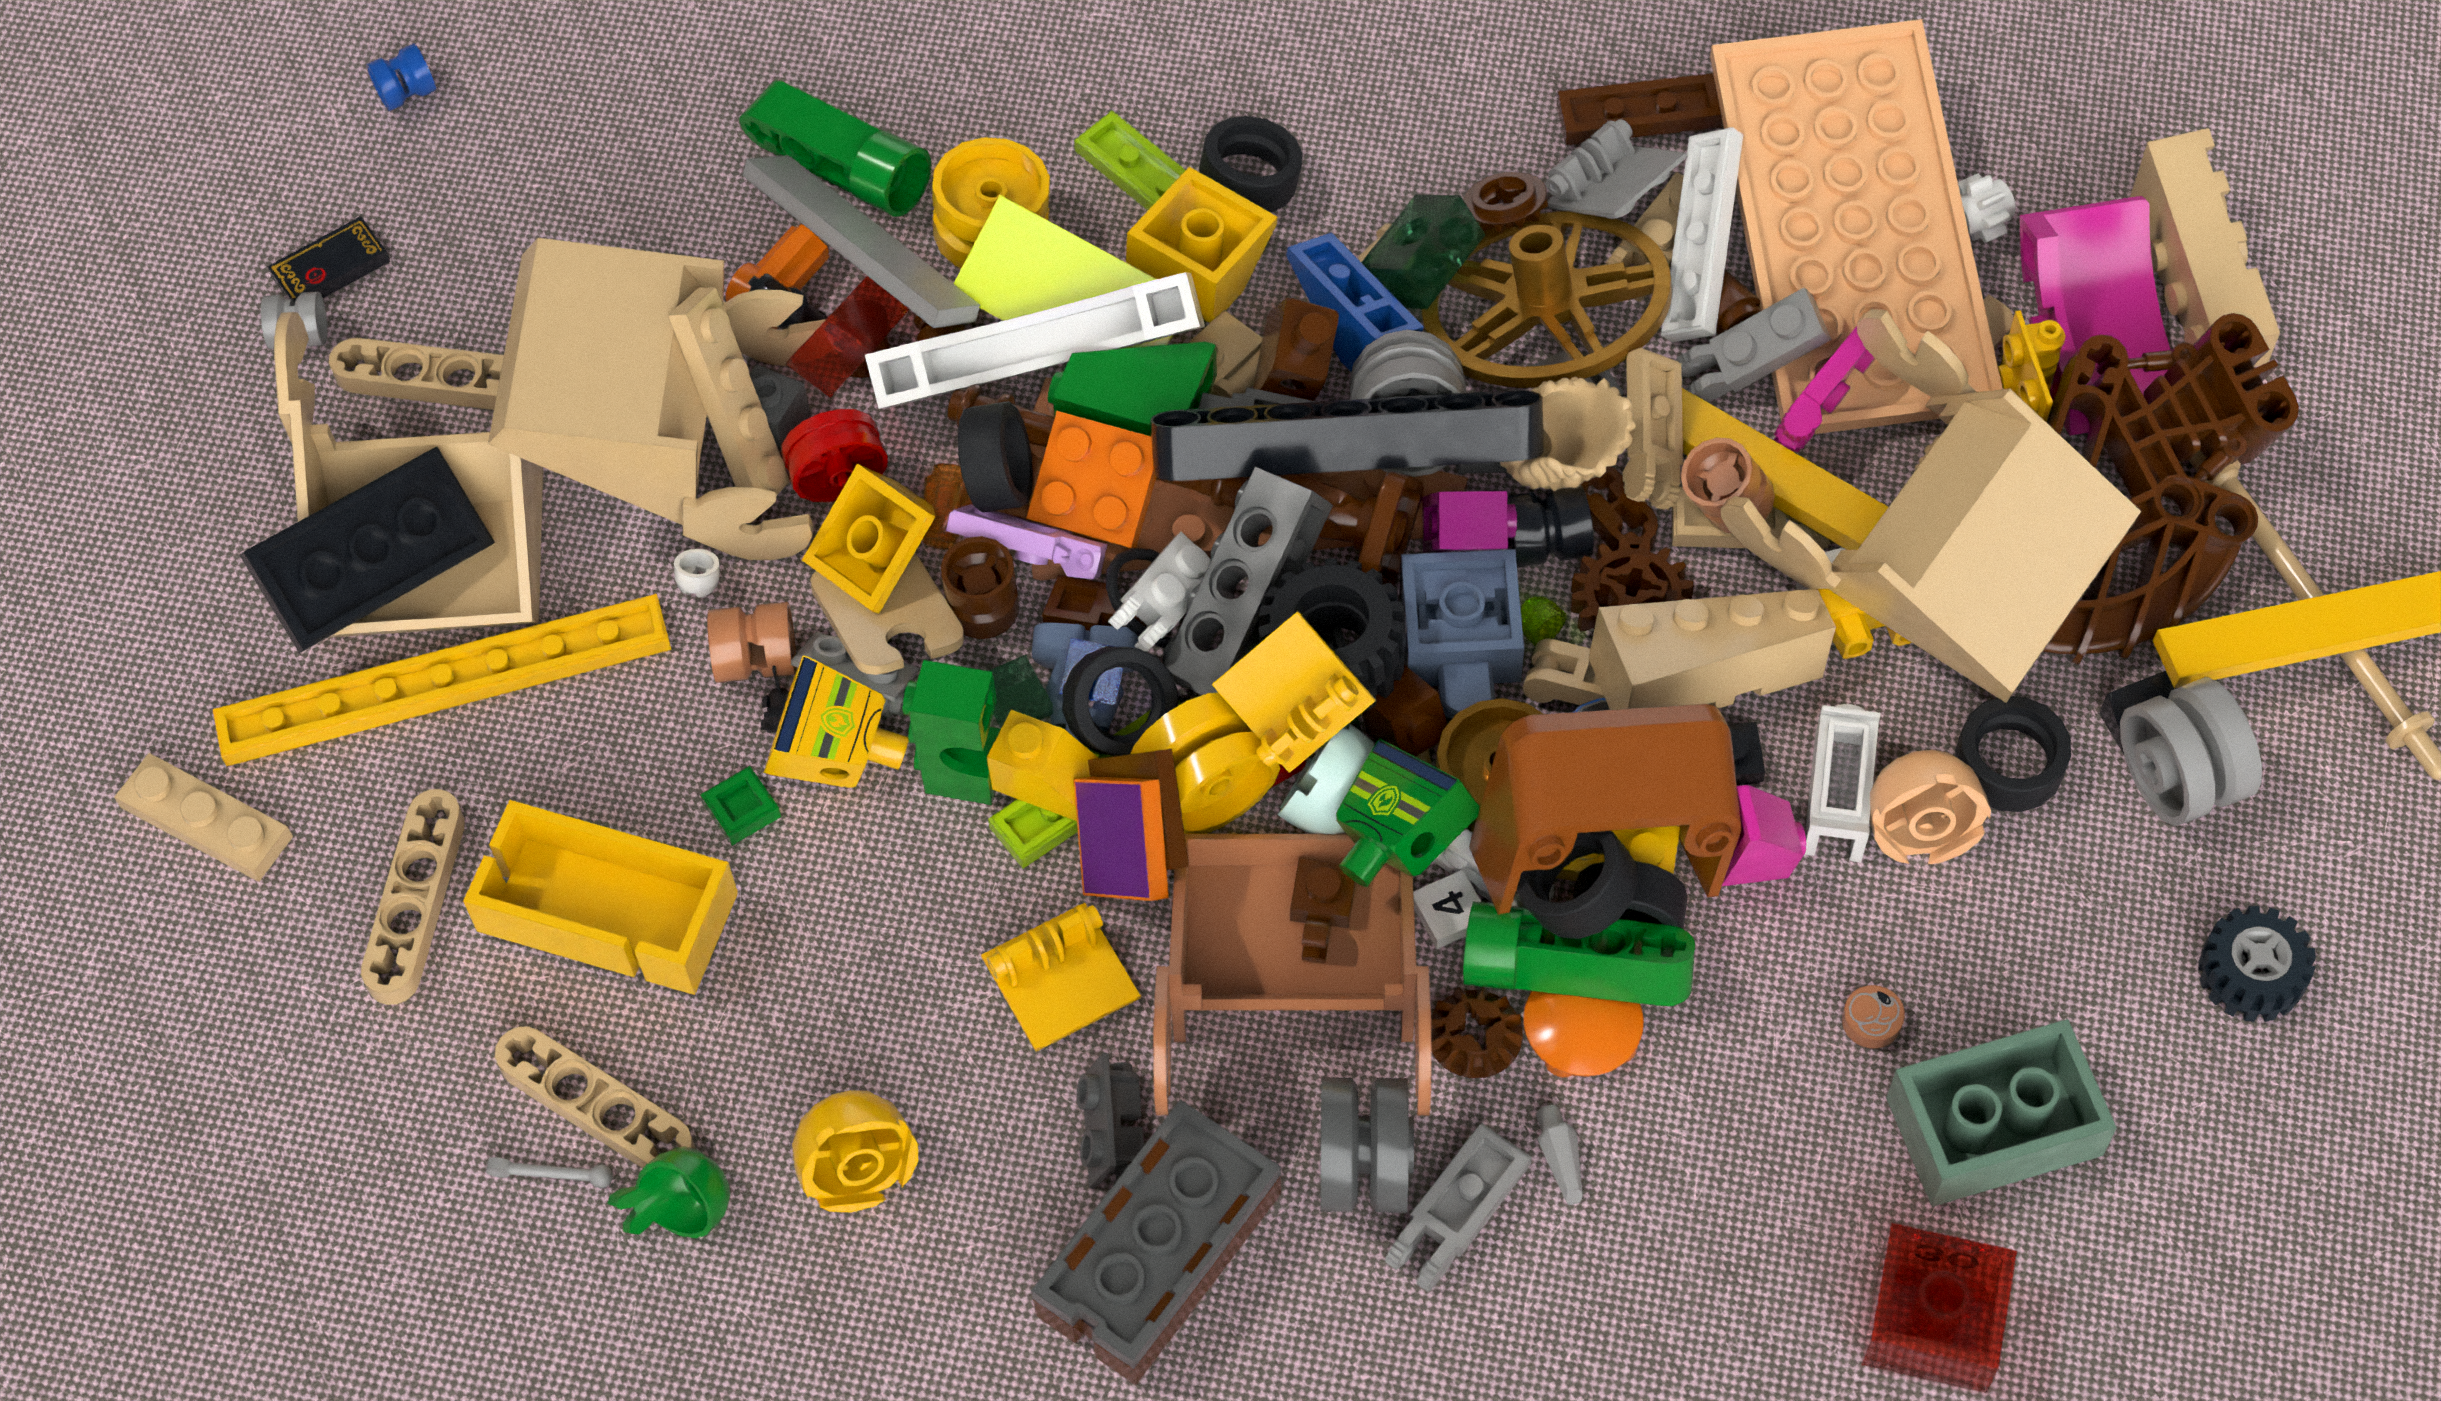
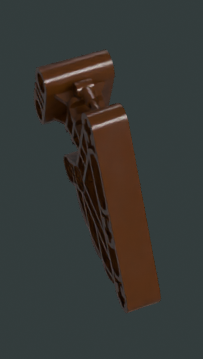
[2043,313,2299,665]

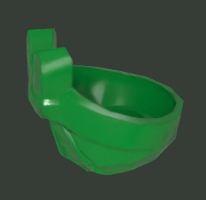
[607,1146,730,1238]

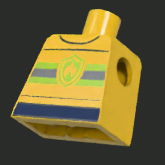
[763,655,909,788]

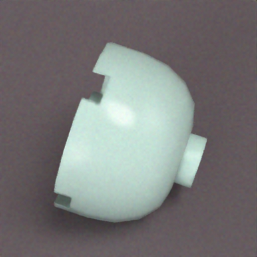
[1278,723,1375,835]

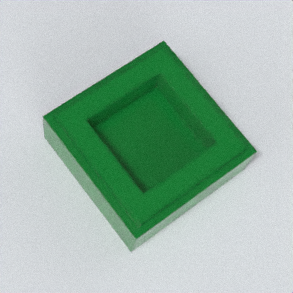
[700,766,781,846]

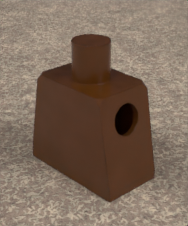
[1253,298,1339,401]

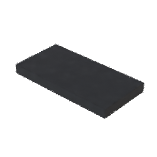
[239,446,495,654]

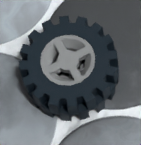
[2198,906,2316,1022]

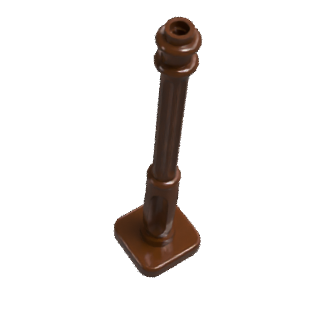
[947,384,1424,586]

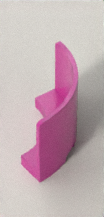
[2020,196,2171,436]

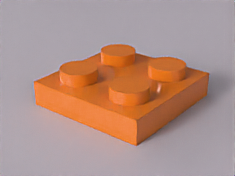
[1026,411,1157,548]

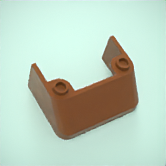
[1469,704,1741,914]

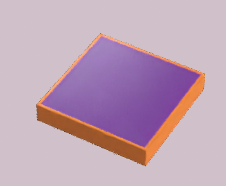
[1073,777,1169,901]

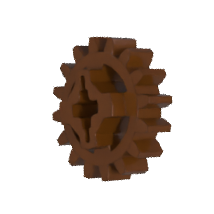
[1570,537,1694,632]

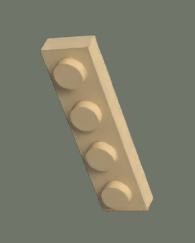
[668,287,790,496]

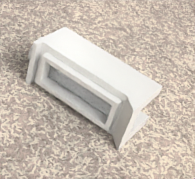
[1805,704,1880,862]

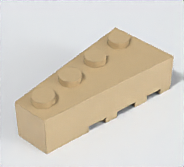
[2130,128,2280,367]

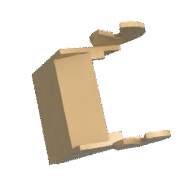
[488,238,839,560]
[1721,309,2141,703]
[274,312,543,638]

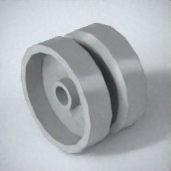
[2120,677,2262,826]

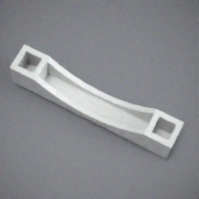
[865,272,1205,409]

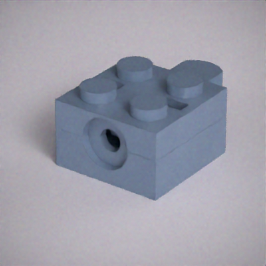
[1400,549,1524,723]

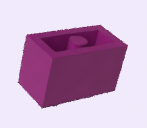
[1422,491,1517,553]

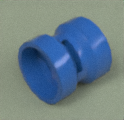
[366,43,437,111]

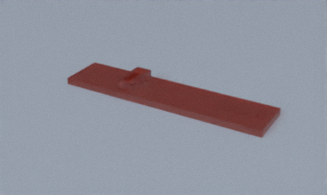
[786,276,910,398]

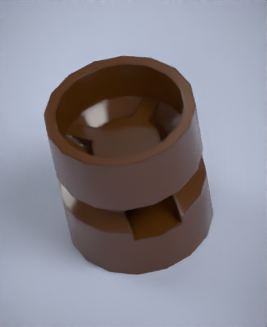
[941,536,1020,639]

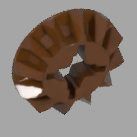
[1462,172,1548,234]
[1431,987,1523,1079]

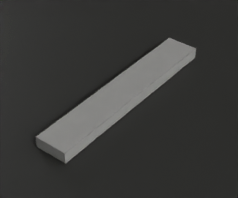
[743,155,980,328]

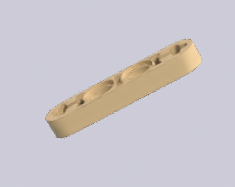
[329,338,504,410]
[361,789,465,1005]
[495,1027,696,1168]

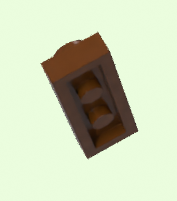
[1557,73,1722,146]

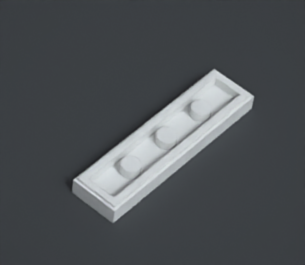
[1661,127,1743,342]

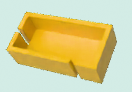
[463,800,738,995]

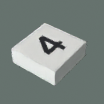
[1413,869,1481,949]

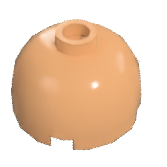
[1870,750,1991,864]

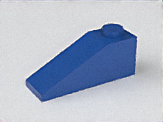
[1286,232,1424,372]

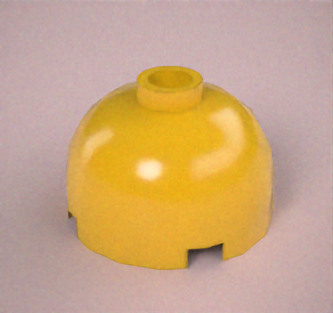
[792,1090,919,1213]

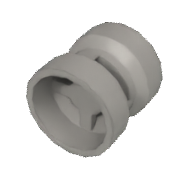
[261,292,327,349]

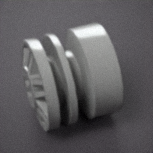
[1349,330,1467,477]

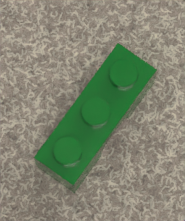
[903,660,1001,805]

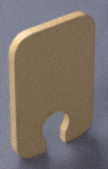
[810,553,964,675]

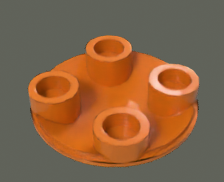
[1523,991,1644,1077]

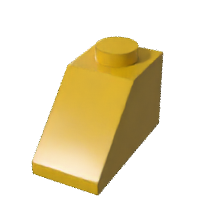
[987,709,1099,821]

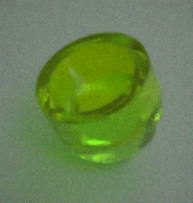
[1520,596,1567,646]

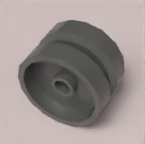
[1320,1077,1414,1213]

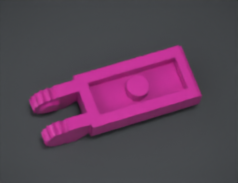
[1774,326,1875,453]

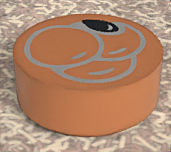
[1842,985,1905,1049]

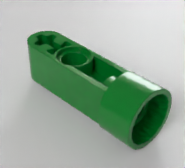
[739,80,932,217]
[1463,901,1695,1006]

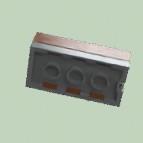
[1031,1099,1281,1386]

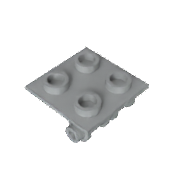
[1545,119,1687,219]

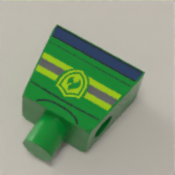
[1336,738,1480,887]

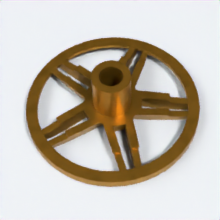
[1422,211,1672,388]

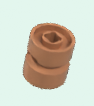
[1681,438,1775,533]
[707,602,797,683]

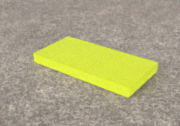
[954,195,1174,349]

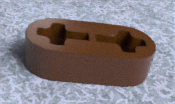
[1581,466,1658,551]

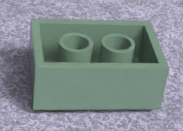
[1886,1019,2117,1207]

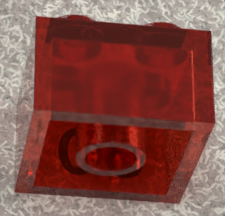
[1861,1223,2017,1393]

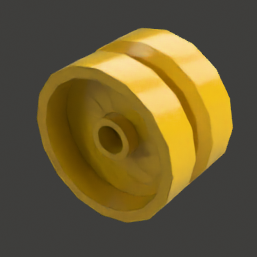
[932,137,1050,268]
[1131,693,1280,834]

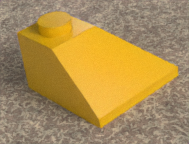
[802,464,936,614]

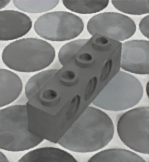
[1162,467,1333,696]

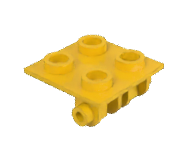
[1998,310,2065,423]
[1212,611,1376,773]
[981,902,1141,1052]

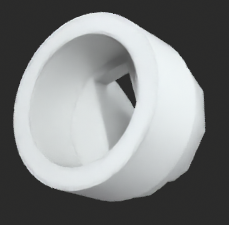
[674,549,720,598]

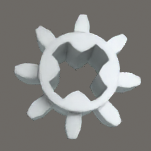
[1958,173,2016,243]

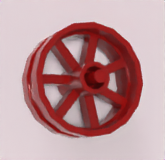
[781,409,888,502]

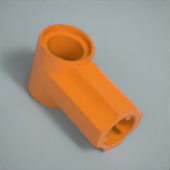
[726,224,830,329]

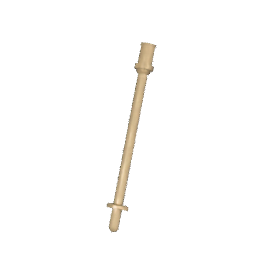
[2189,450,2441,780]

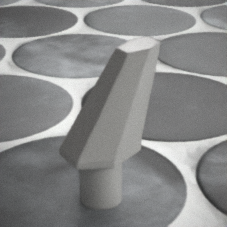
[1536,1105,1583,1205]

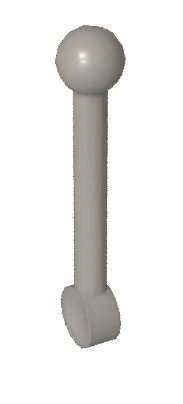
[486,1157,613,1188]

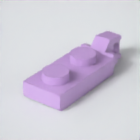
[946,504,1107,579]

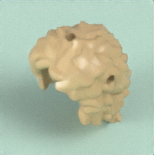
[1500,377,1636,491]

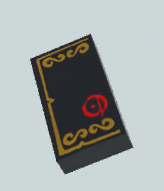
[267,216,390,302]

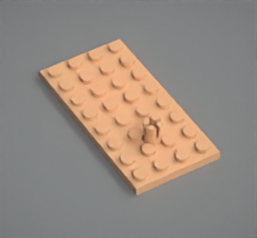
[1710,19,2003,434]

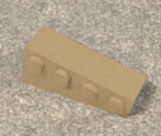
[1589,589,1836,710]

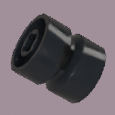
[1506,484,1594,568]

